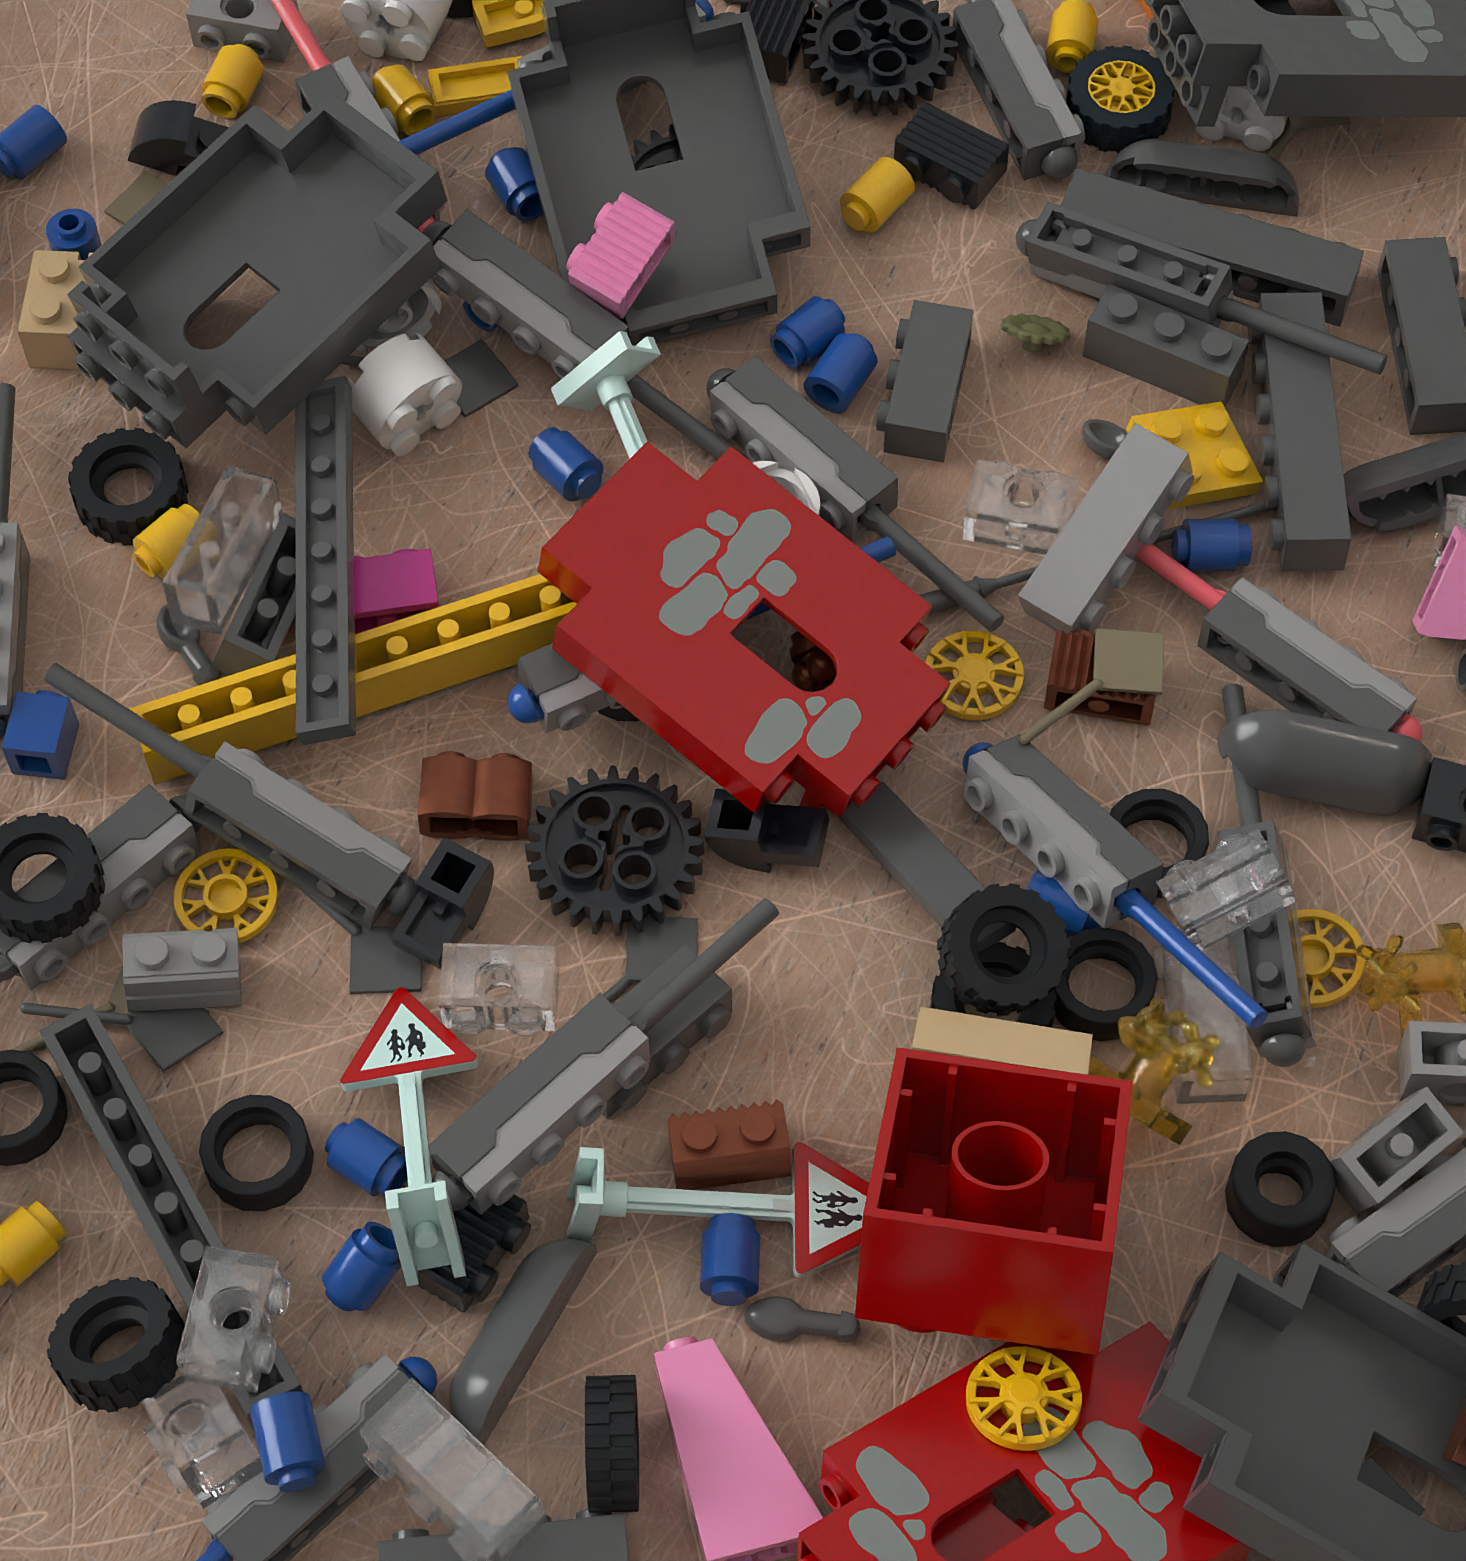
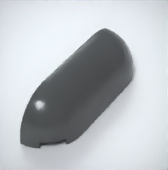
[1106,139,1299,217]
[1344,433,1466,532]
[1217,710,1433,815]
[449,1238,597,1453]

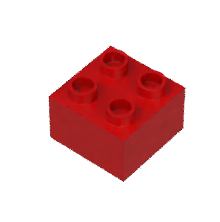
[855,1048,1133,1355]

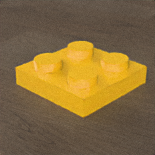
[1126,401,1263,510]

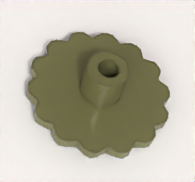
[1001,313,1070,352]

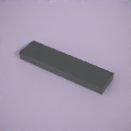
[840,782,1016,954]

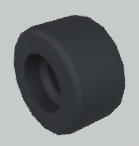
[1225,1131,1336,1247]

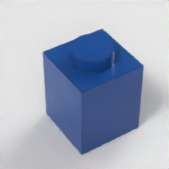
[1,690,79,780]

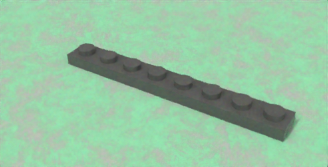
[295,376,356,745]

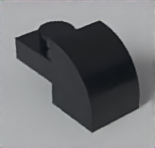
[127,100,229,176]
[704,789,830,873]
[390,837,494,970]

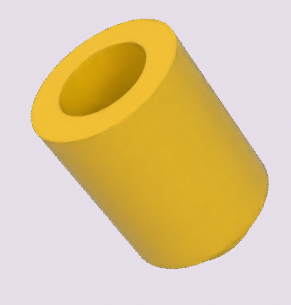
[840,157,915,233]

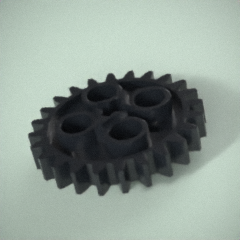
[802,0,958,116]
[525,765,705,936]

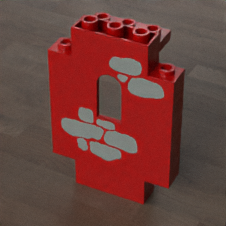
[537,441,951,817]
[797,1321,1250,1561]

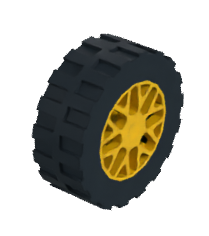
[1066,46,1175,154]

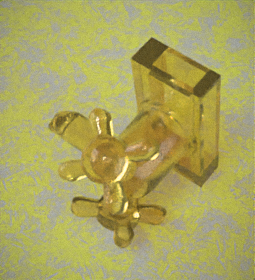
[1357,922,1466,1039]
[1088,997,1220,1145]

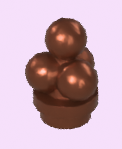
[789,631,836,692]

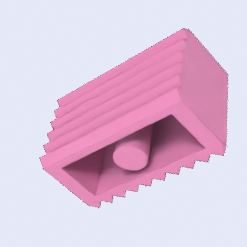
[566,192,676,319]

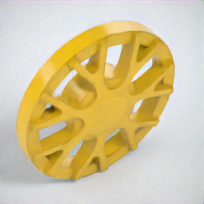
[925,631,1024,721]
[173,848,279,944]
[1297,909,1365,1008]
[966,1346,1082,1451]

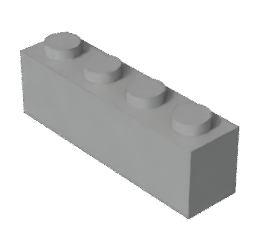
[1018,423,1194,634]

